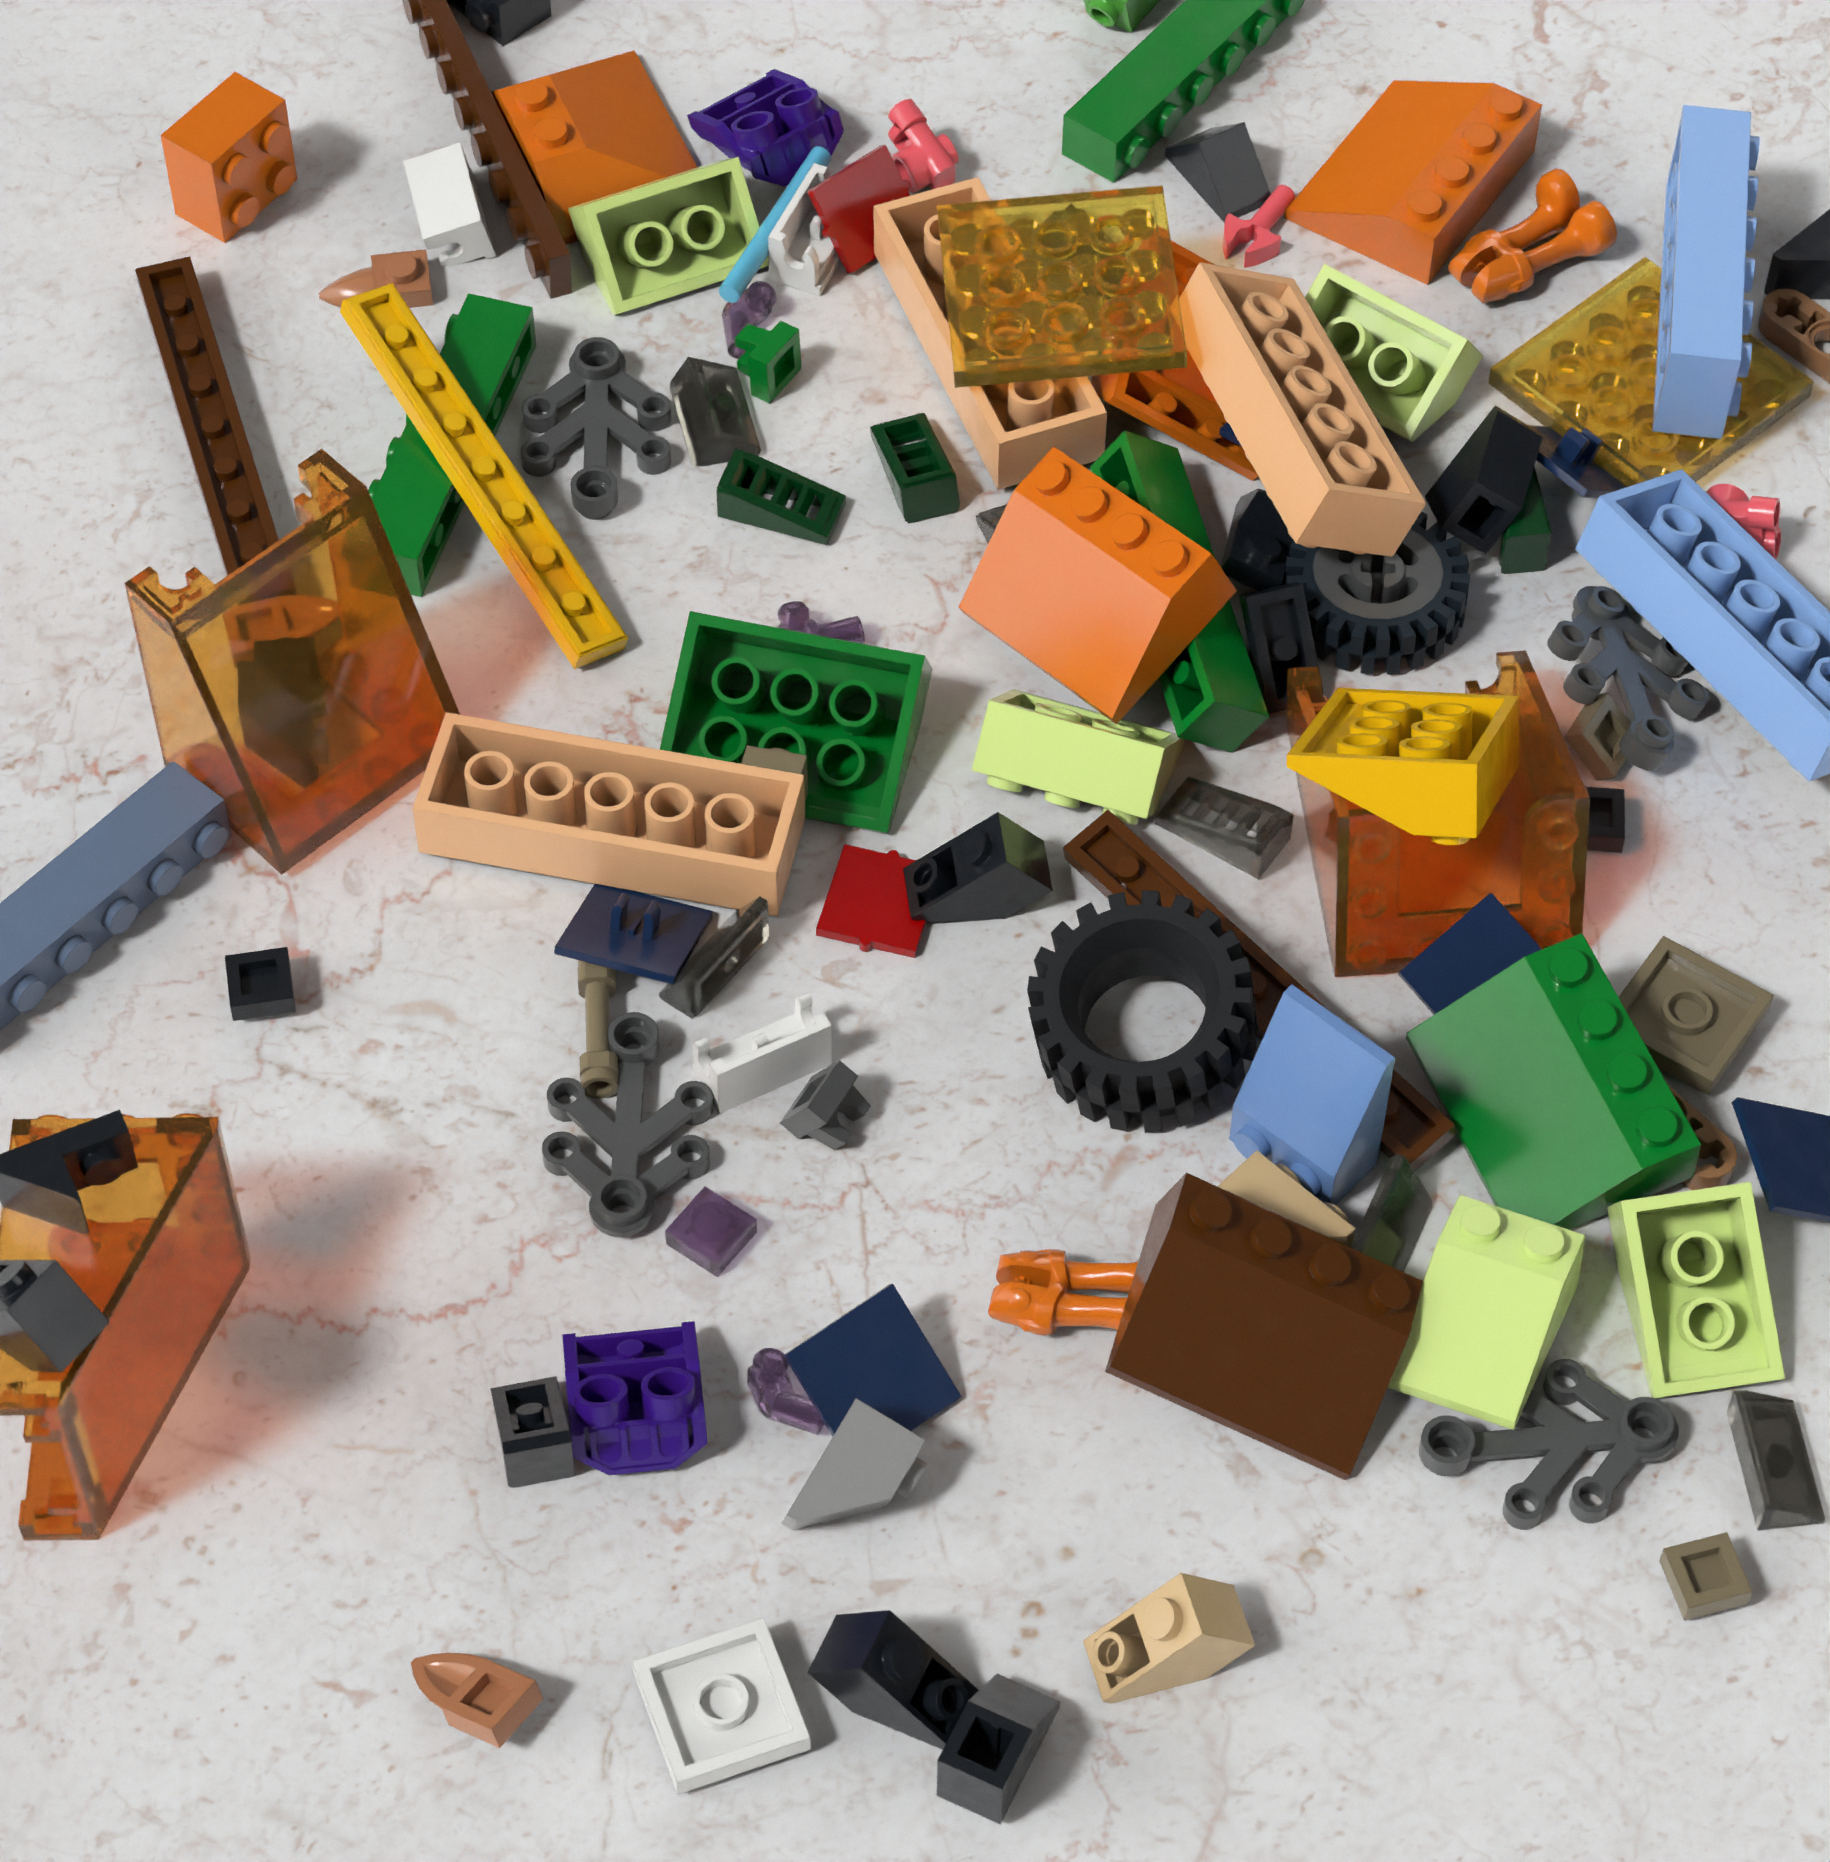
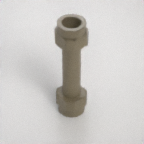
[577,960,619,1099]

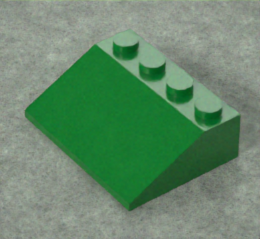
[659,611,933,835]
[1406,933,1701,1230]

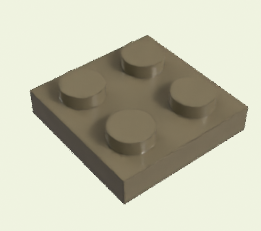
[1618,936,1774,1095]

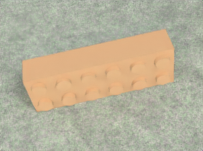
[874,177,1107,490]
[1169,262,1426,557]
[412,712,805,916]

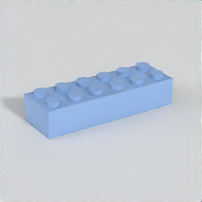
[1652,105,1760,439]
[1575,469,1830,782]

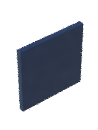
[1529,425,1632,498]
[554,884,713,985]
[1398,892,1542,1015]
[1732,1097,1830,1223]
[783,1283,962,1436]

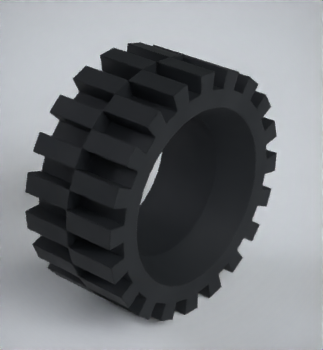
[1027,890,1258,1133]

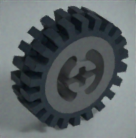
[1284,512,1470,675]

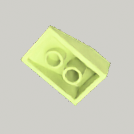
[1607,1182,1785,1398]
[1388,1195,1585,1430]

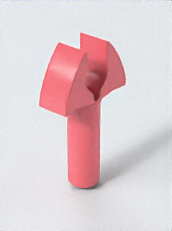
[1223,185,1295,268]

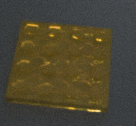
[937,185,1187,388]
[1488,257,1814,487]

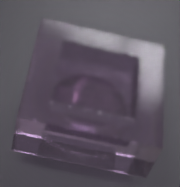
[665,1186,757,1278]

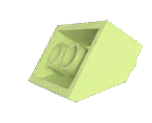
[568,157,769,315]
[1305,264,1483,442]
[972,689,1184,824]

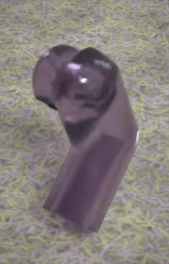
[722,281,777,359]
[777,601,865,644]
[747,1348,824,1435]

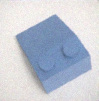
[1229,984,1395,1206]

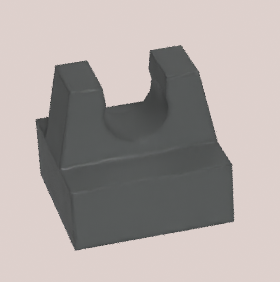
[780,1060,871,1150]

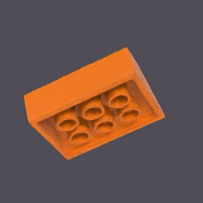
[1284,80,1542,285]
[959,446,1237,725]

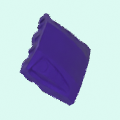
[687,69,844,186]
[562,1321,708,1476]

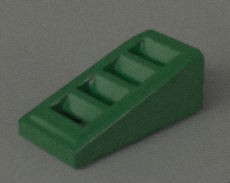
[870,413,960,523]
[716,449,846,545]
[1499,466,1552,574]

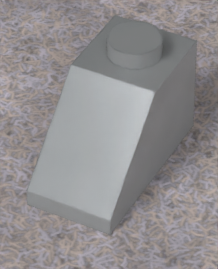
[781,1399,928,1530]

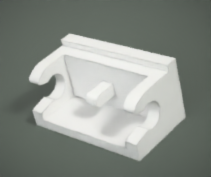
[403,142,496,266]
[768,163,841,296]
[691,993,832,1114]

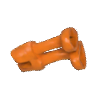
[1448,168,1617,304]
[988,1249,1138,1336]

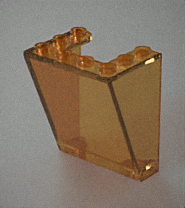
[124,449,460,875]
[1287,650,1590,977]
[0,1113,251,1541]

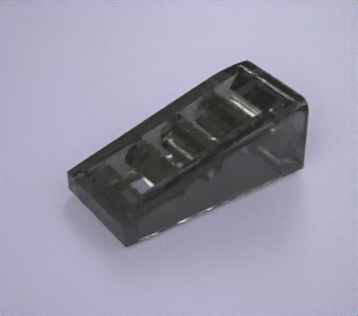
[1155,776,1294,880]

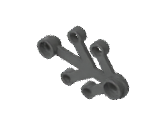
[521,337,672,520]
[1547,586,1709,771]
[542,1012,713,1237]
[1419,1359,1679,1530]

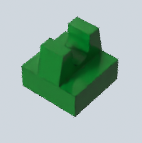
[735,320,802,404]

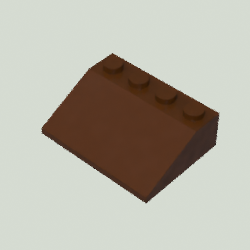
[1105,1172,1423,1480]

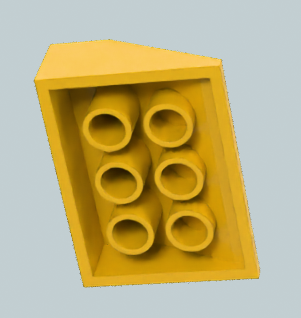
[1287,688,1519,845]

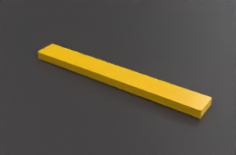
[340,283,628,669]

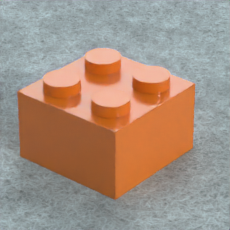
[161,72,297,243]

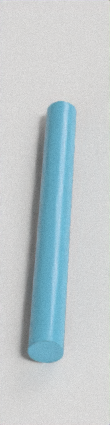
[719,146,831,303]

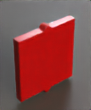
[807,145,911,273]
[816,844,926,958]

